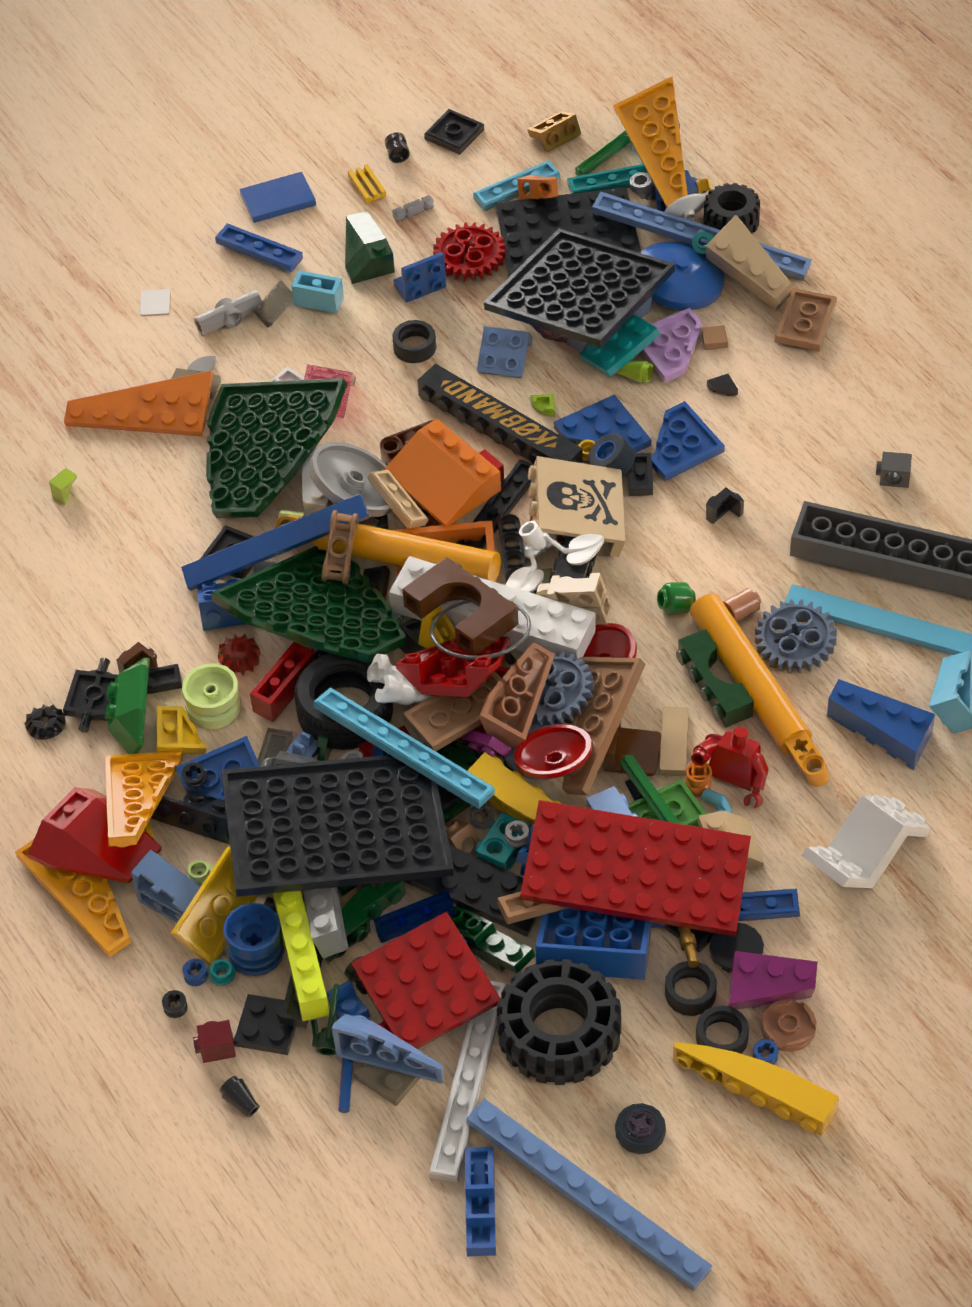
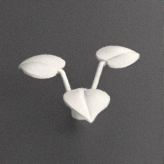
[506,521,605,593]

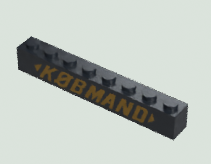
[417,363,583,464]

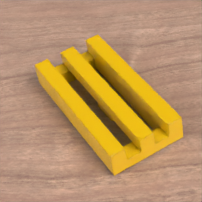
[348,164,386,204]

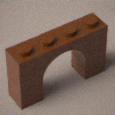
[402,557,519,656]

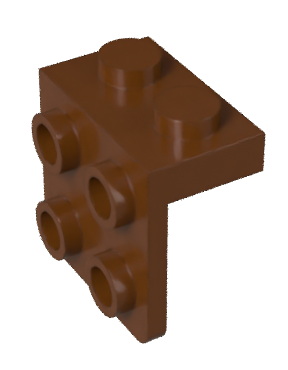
[604,721,661,776]

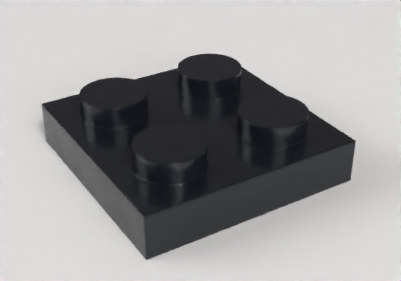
[234,994,296,1055]

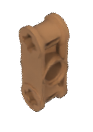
[322,510,358,585]

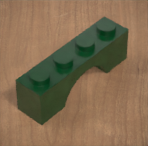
[676,629,754,728]

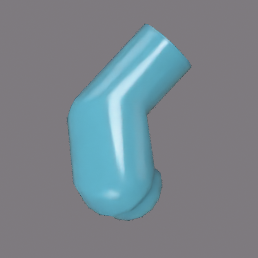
[702,788,732,813]

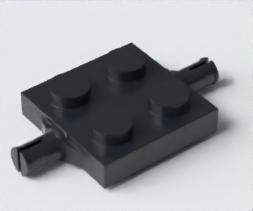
[63,658,118,733]

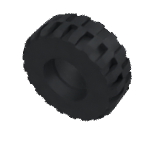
[496,959,622,1085]

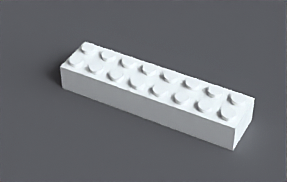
[389,556,595,660]

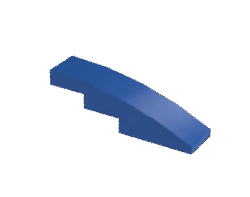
[465,1147,496,1257]

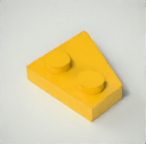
[156,706,207,754]

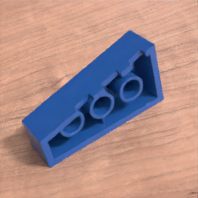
[827,679,935,771]

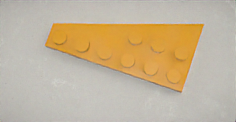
[613,76,688,207]
[105,751,183,847]
[15,839,131,958]

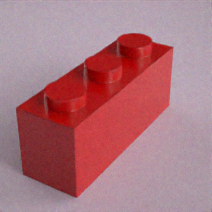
[250,642,316,722]

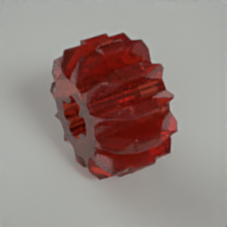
[217,634,261,676]

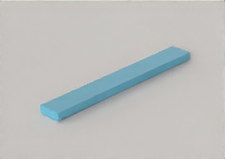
[784,584,972,655]
[314,688,495,809]

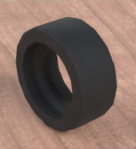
[392,320,437,363]
[665,961,717,1016]
[696,1005,749,1054]

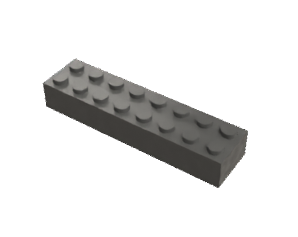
[790,501,972,599]

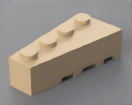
[706,215,791,311]

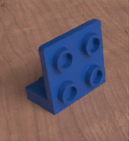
[393,252,446,303]

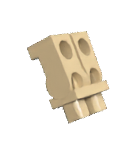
[536,573,612,624]

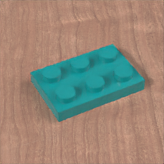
[579,314,661,378]

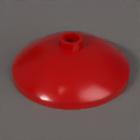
[583,623,637,658]
[514,724,592,779]

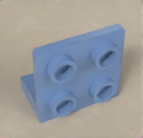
[477,326,533,378]

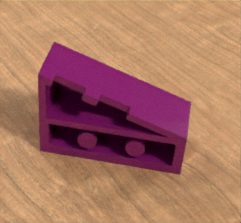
[728,951,818,1010]

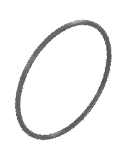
[430,600,531,660]

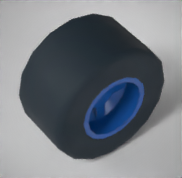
[588,433,636,477]

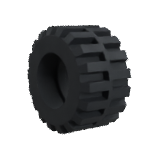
[703,183,760,234]

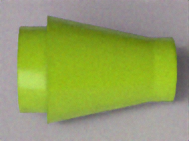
[617,361,653,384]

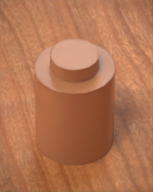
[723,588,761,622]

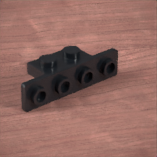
[151,792,230,845]

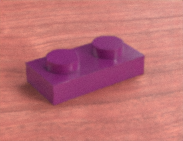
[461,731,511,757]

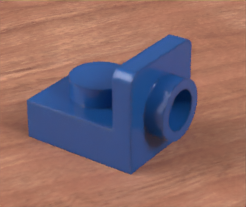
[327,981,371,1019]

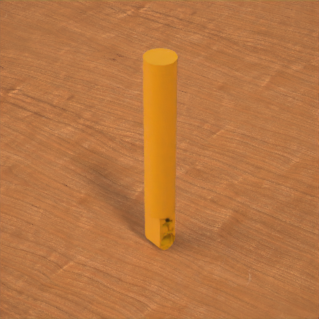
[275,515,501,582]
[690,593,830,787]

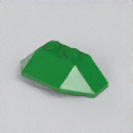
[105,658,150,754]

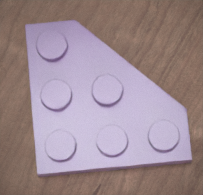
[641,308,702,383]

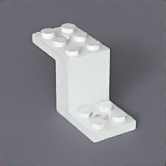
[801,794,931,889]

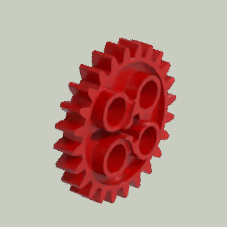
[433,222,506,281]

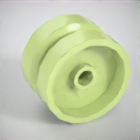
[182,663,241,729]

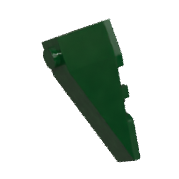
[345,211,395,284]

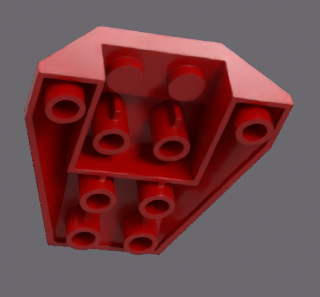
[396,636,510,697]
[28,787,162,883]

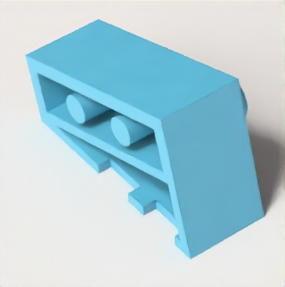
[929,650,972,734]

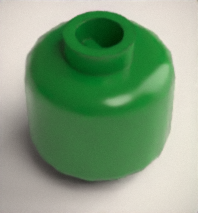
[657,582,696,615]

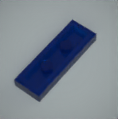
[373,890,456,943]

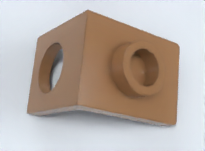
[445,819,480,856]

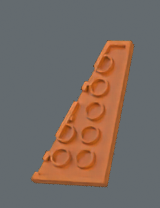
[64,370,214,436]

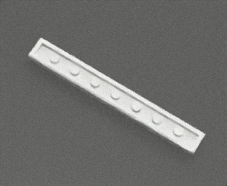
[429,981,507,1183]

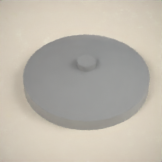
[309,442,393,517]

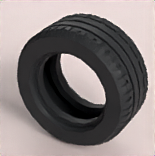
[294,653,393,750]

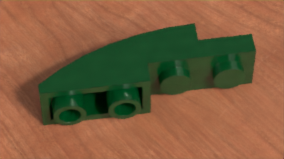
[326,881,406,962]
[448,905,536,973]

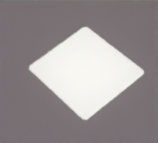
[140,289,170,315]

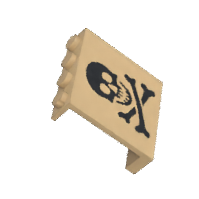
[528,456,625,557]

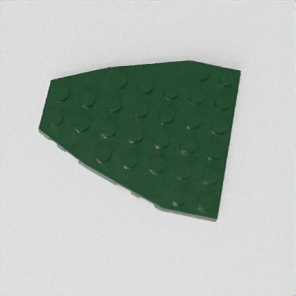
[206,378,347,518]
[212,545,406,663]

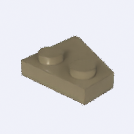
[354,1064,420,1106]

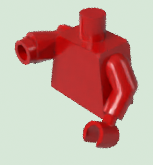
[691,727,769,808]

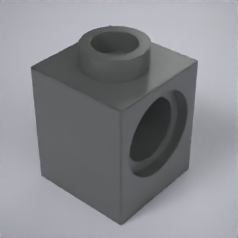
[876,451,912,488]

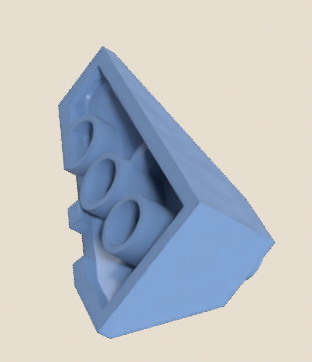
[332,1014,444,1084]

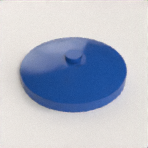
[641,242,725,310]

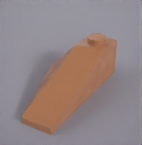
[479,642,555,749]

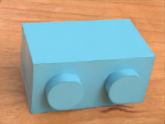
[291,270,344,314]

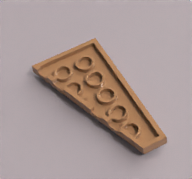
[562,657,646,795]

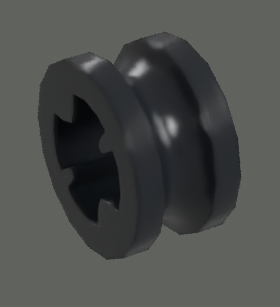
[182,762,207,788]
[162,990,188,1018]

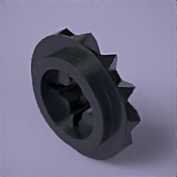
[24,704,66,740]

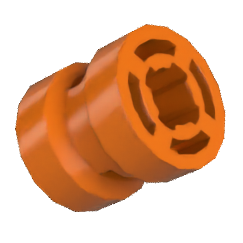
[685,762,712,797]

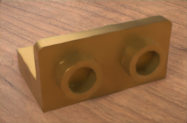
[527,111,581,152]

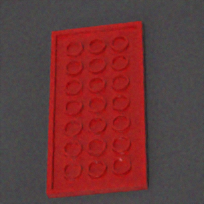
[520,800,751,936]

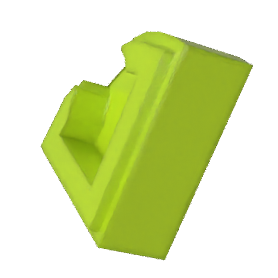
[530,394,555,417]

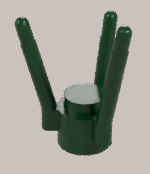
[311,983,339,1056]

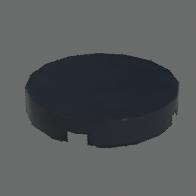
[709,923,764,973]

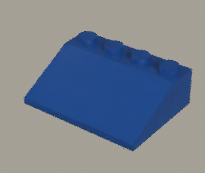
[536,908,652,980]

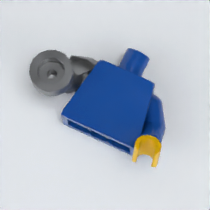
[630,170,711,212]

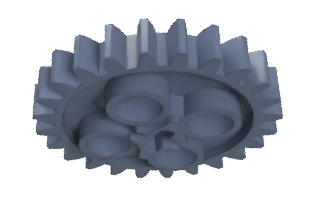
[755,599,837,674]
[531,651,595,727]

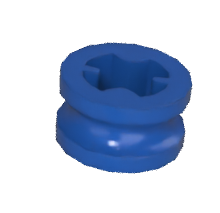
[182,958,208,986]
[753,1039,778,1065]

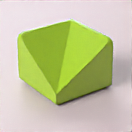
[49,468,77,505]

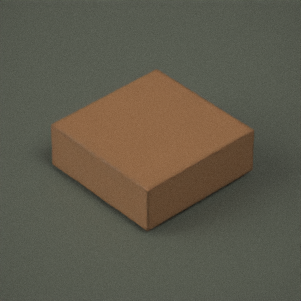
[701,325,728,350]

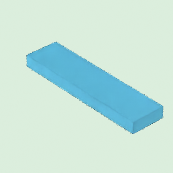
[473,160,560,211]

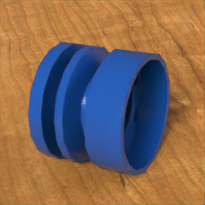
[223,903,284,976]

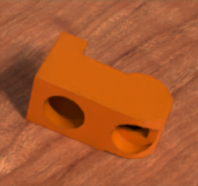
[517,175,558,199]

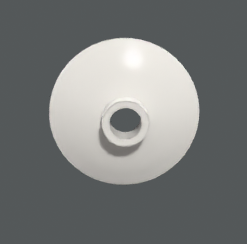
[665,193,706,220]

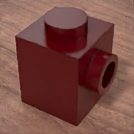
[193,1020,236,1063]

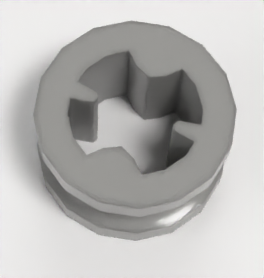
[505,821,529,848]

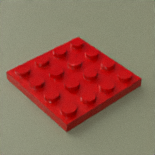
[351,912,501,1049]

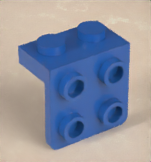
[197,578,246,631]

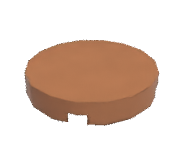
[761,999,817,1052]

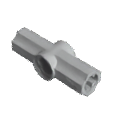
[194,290,264,336]

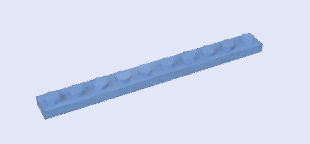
[592,192,812,281]
[466,1098,712,1291]

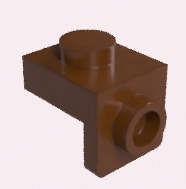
[116,642,158,673]

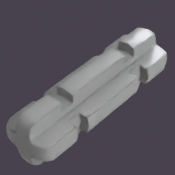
[392,195,434,221]

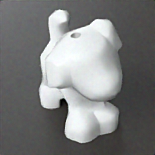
[367,654,433,705]

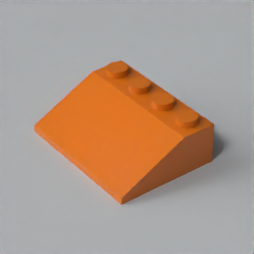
[384,418,501,528]

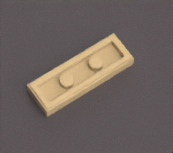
[367,470,428,529]
[660,707,689,776]

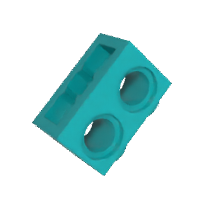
[475,812,530,871]

